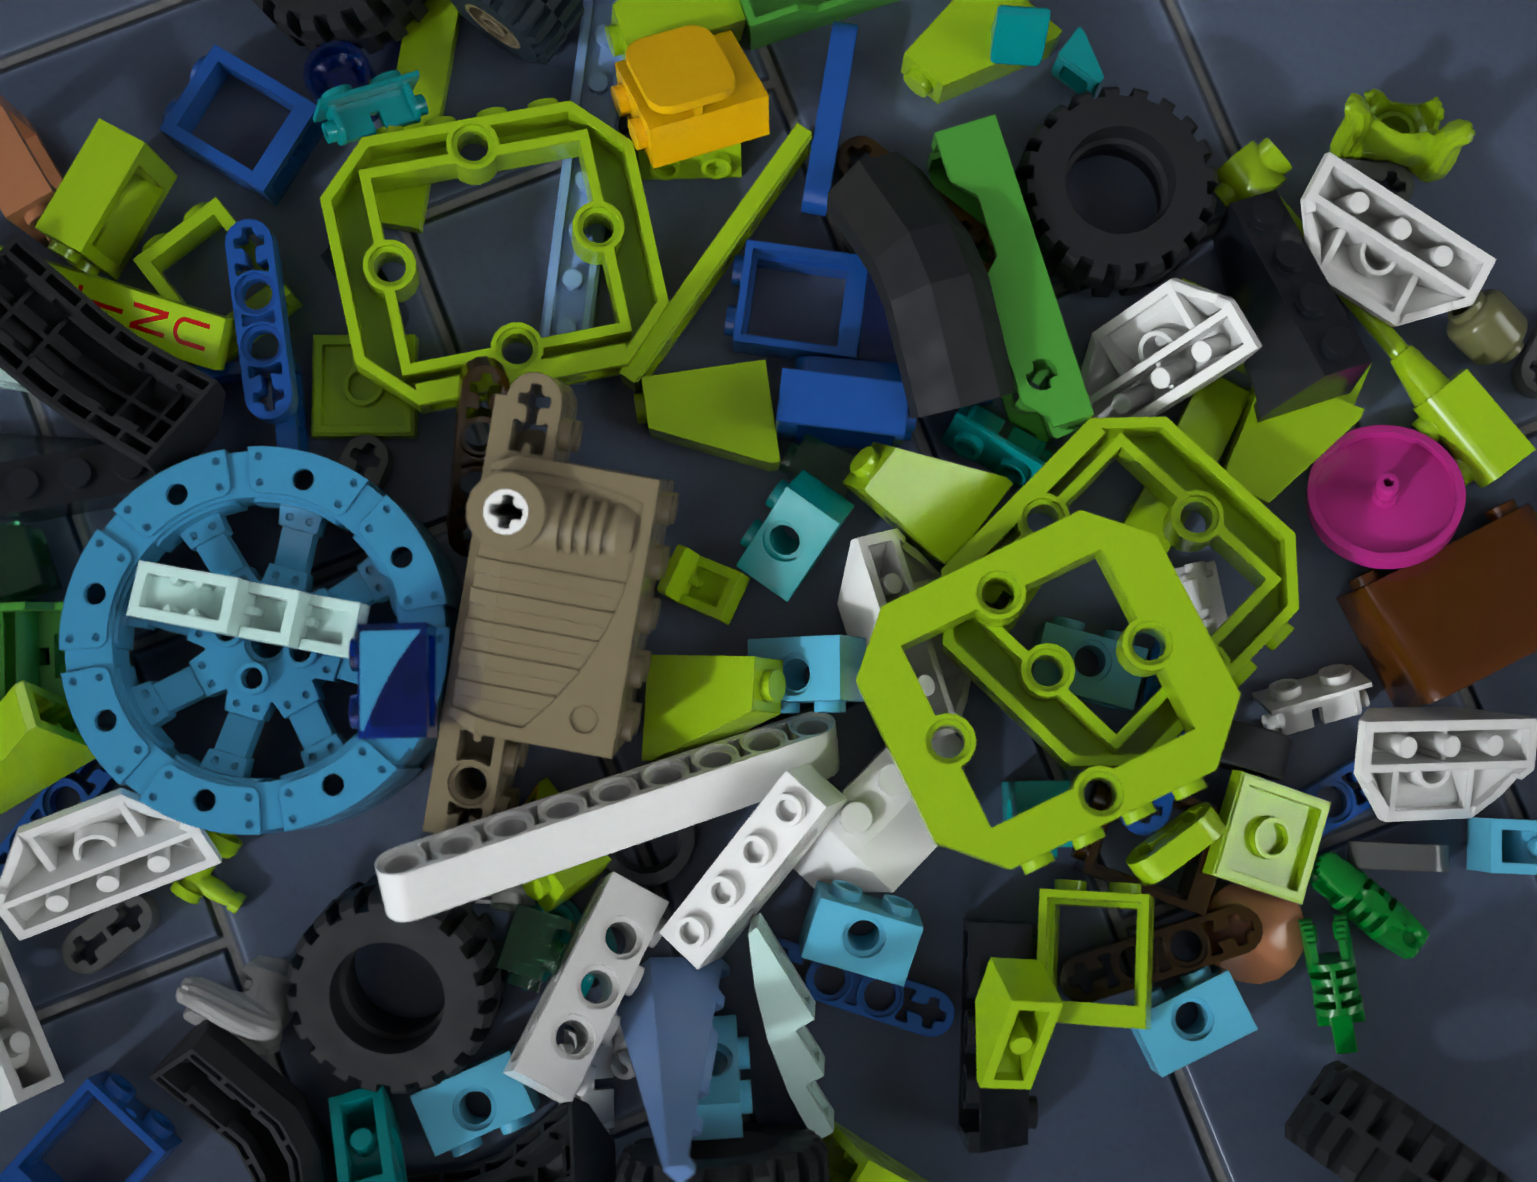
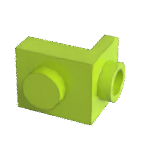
[657,544,751,625]

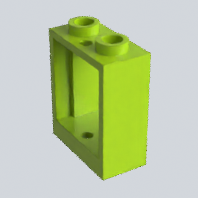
[34,118,178,280]
[132,197,303,362]
[1037,879,1154,1029]

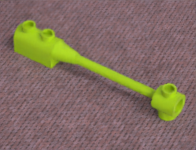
[1213,137,1536,488]

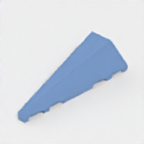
[617,957,730,1182]

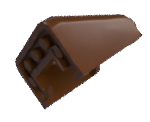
[1336,498,1537,707]

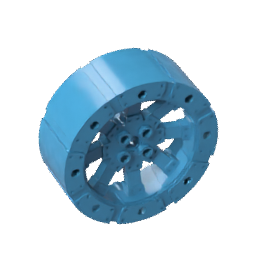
[59,446,463,835]

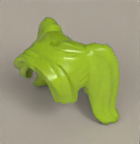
[1330,89,1476,183]

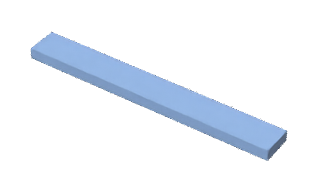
[540,0,623,386]

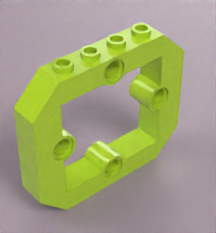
[320,98,669,414]
[940,417,1299,770]
[856,510,1241,875]

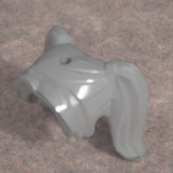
[176,955,295,1055]

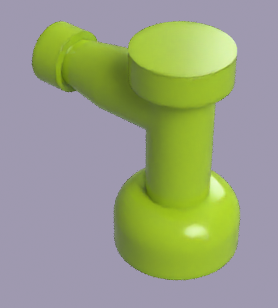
[170,830,247,914]

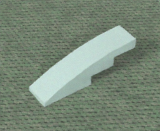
[126,560,370,660]
[748,912,834,1139]

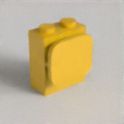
[611,25,770,169]

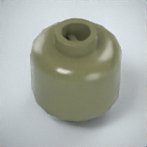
[1446,289,1528,366]

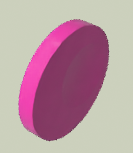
[1305,425,1466,569]

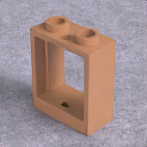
[0,95,64,247]

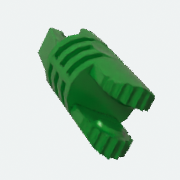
[1308,851,1430,959]
[1298,913,1366,1054]

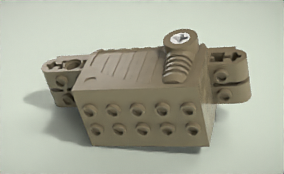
[422,372,679,834]

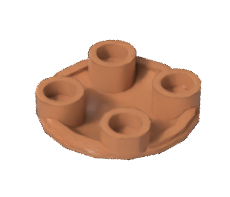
[1201,882,1304,984]

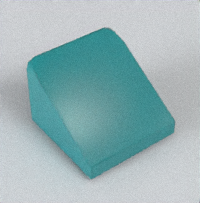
[990,5,1051,66]
[1051,26,1104,98]

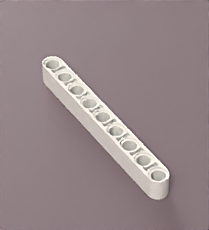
[375,711,840,922]

